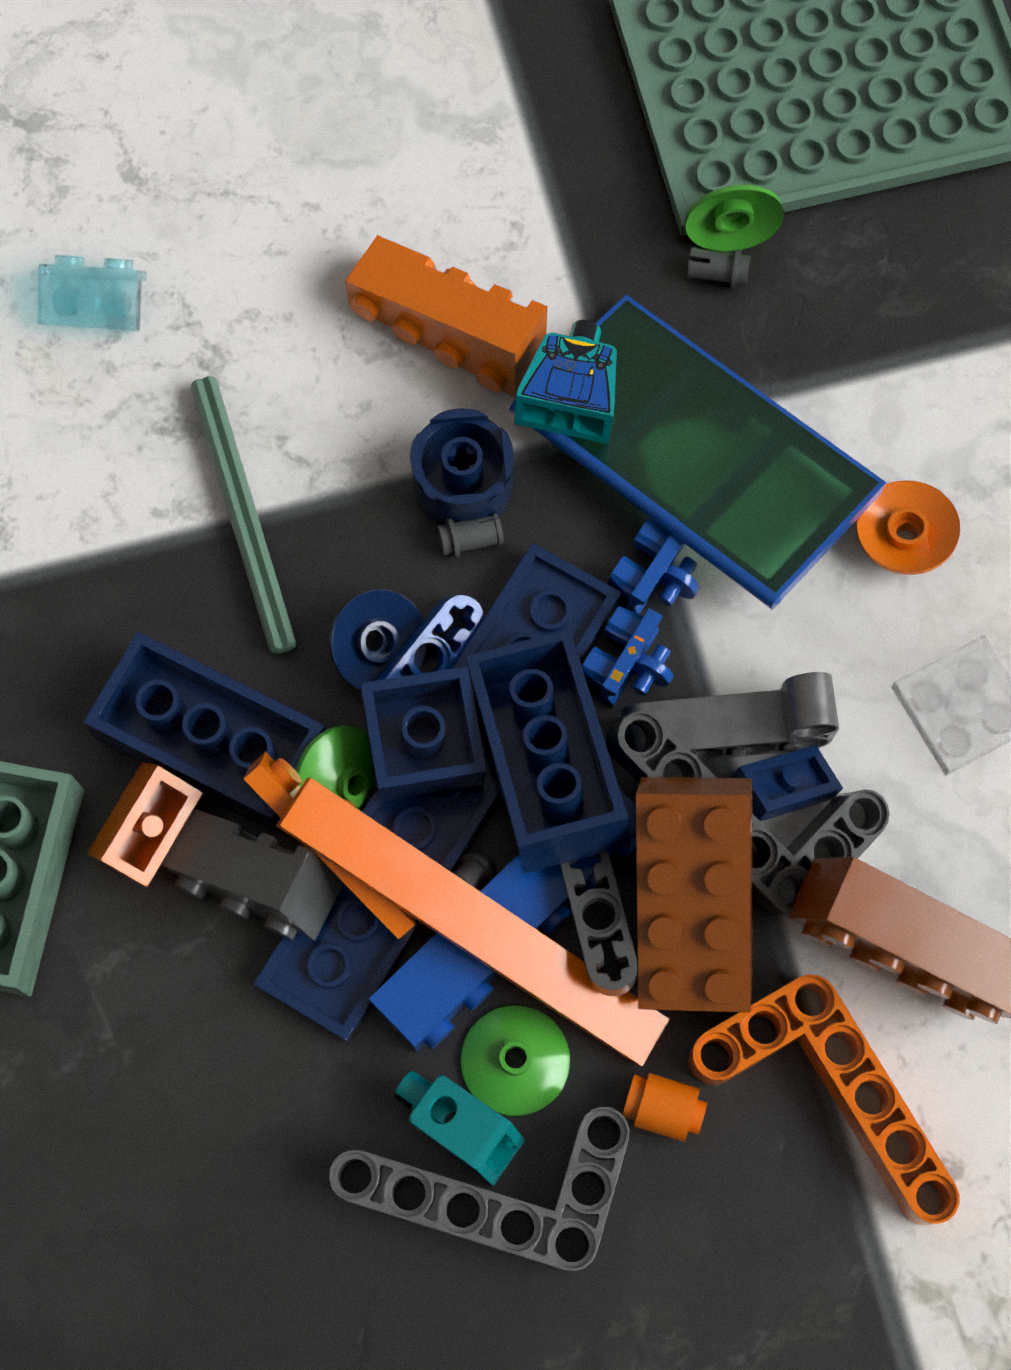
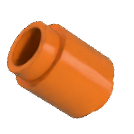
[623,1073,708,1143]

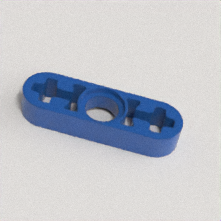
[376,595,484,680]

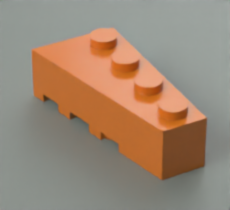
[345,235,548,398]

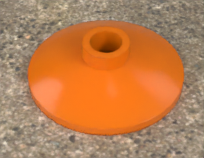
[856,480,960,575]

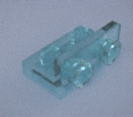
[37,255,147,331]

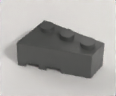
[161,809,344,941]

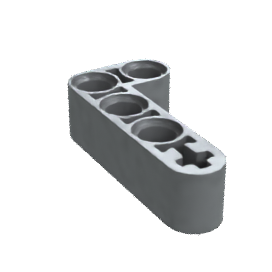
[621,672,839,763]

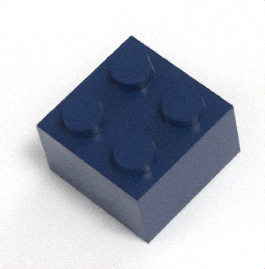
[360,666,487,801]

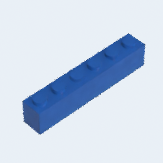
[369,788,636,1052]

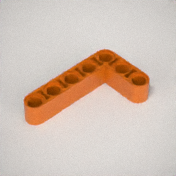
[688,974,960,1225]

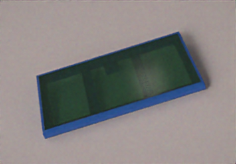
[509,295,886,610]

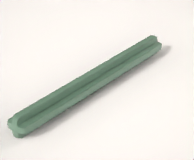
[191,376,296,655]

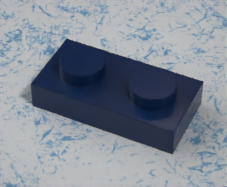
[730,745,843,821]

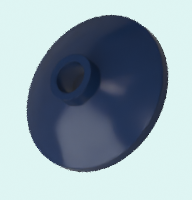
[329,589,427,690]

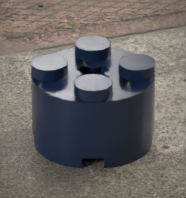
[410,408,514,524]

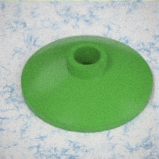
[685,185,784,252]
[295,725,376,812]
[461,1005,570,1116]

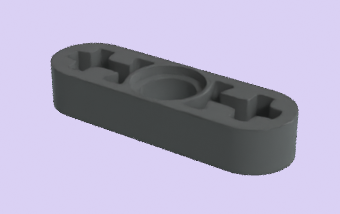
[561,852,638,996]

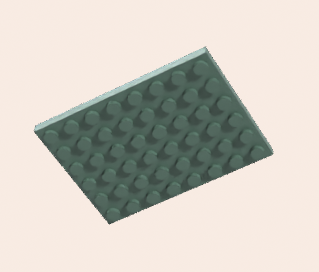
[608,0,1011,236]

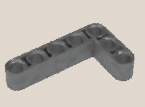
[329,1107,630,1272]

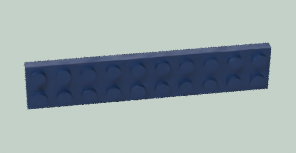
[254,542,621,1043]

